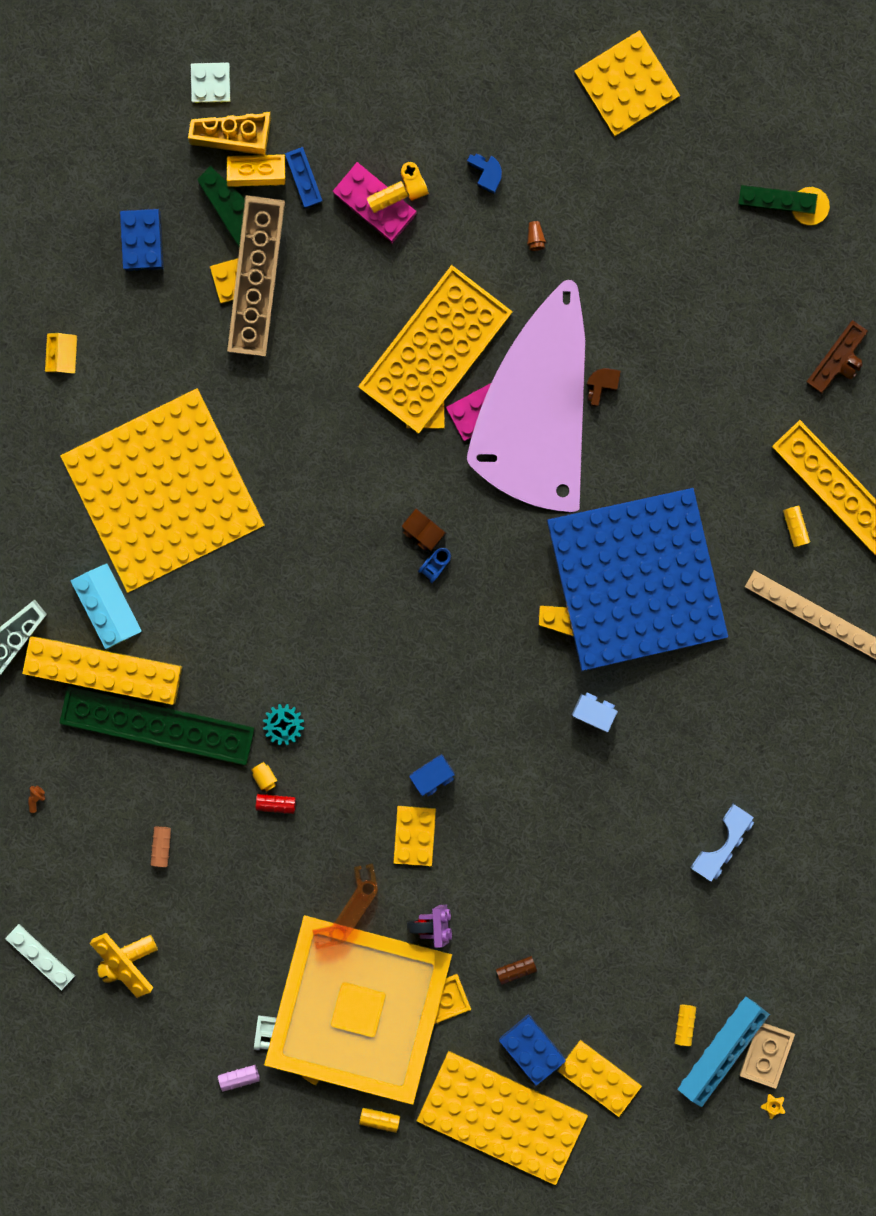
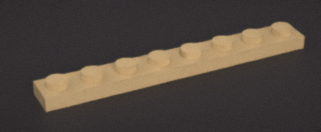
[745,570,876,660]

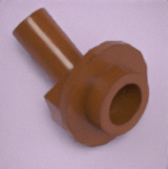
[28,786,45,813]

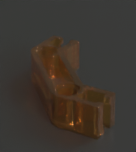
[312,863,378,949]

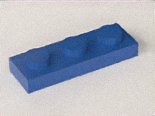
[285,147,323,208]

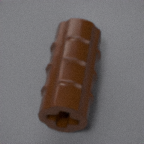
[496,956,537,985]

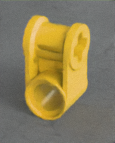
[401,162,429,201]

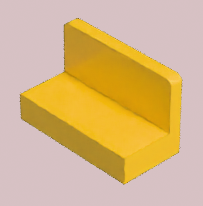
[45,333,77,373]

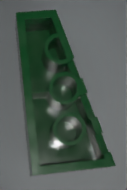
[197,166,245,247]

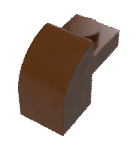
[586,368,621,407]

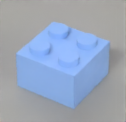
[572,692,617,732]

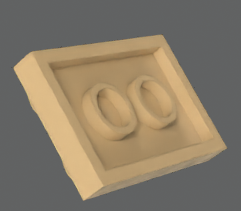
[739,1023,795,1089]

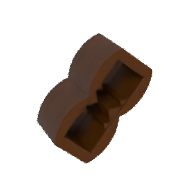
[402,509,446,551]

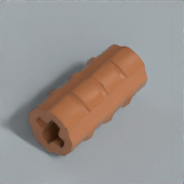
[151,826,171,867]

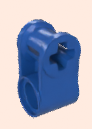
[417,548,451,584]

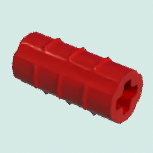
[256,794,296,814]

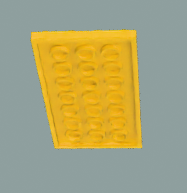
[358,265,512,434]
[416,1051,588,1185]

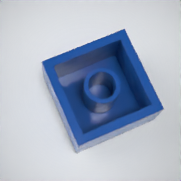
[409,754,455,796]

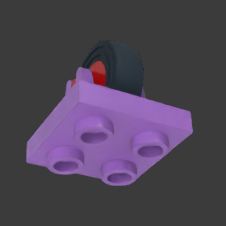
[407,904,452,948]

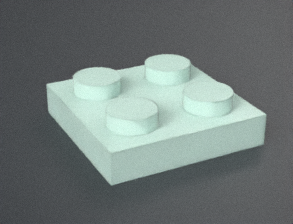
[191,63,230,103]

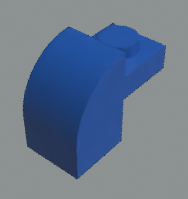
[467,154,502,194]

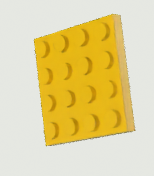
[574,30,680,137]

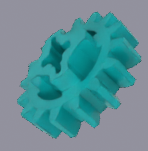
[263,704,304,745]

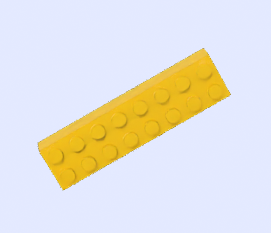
[22,636,183,705]

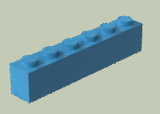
[678,997,770,1107]

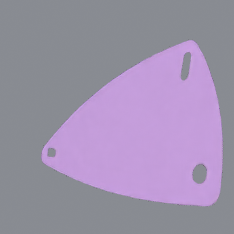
[467,280,585,512]

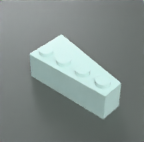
[0,600,47,675]

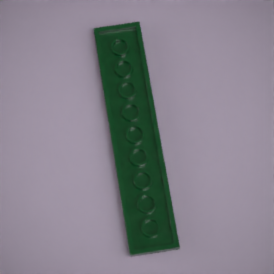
[59,686,255,765]

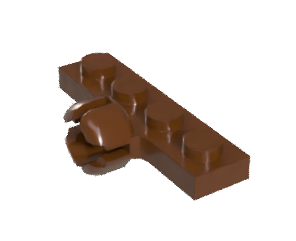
[807,320,868,394]

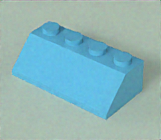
[71,564,142,649]

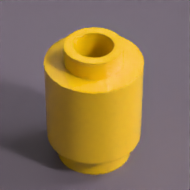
[251,762,277,792]

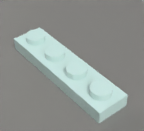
[5,924,75,991]

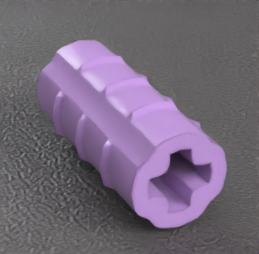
[218,1065,260,1092]

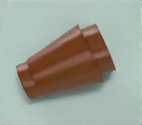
[527,221,546,251]

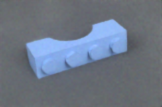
[691,804,754,881]

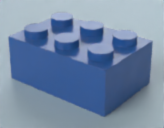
[120,209,164,271]
[499,1014,566,1086]

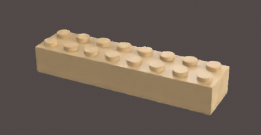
[227,196,284,356]

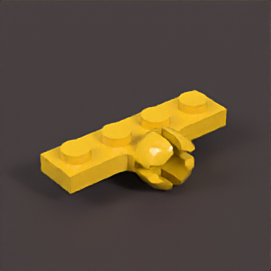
[90,933,153,998]

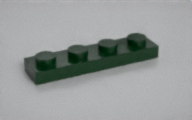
[738,185,818,214]

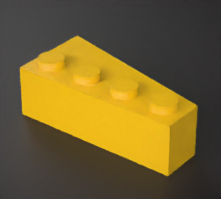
[188,112,271,155]
[538,606,573,636]

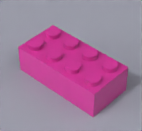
[332,162,417,243]

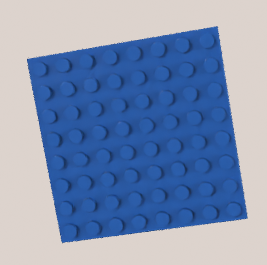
[547,488,728,671]

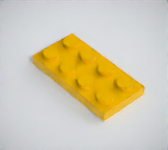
[557,1040,642,1117]

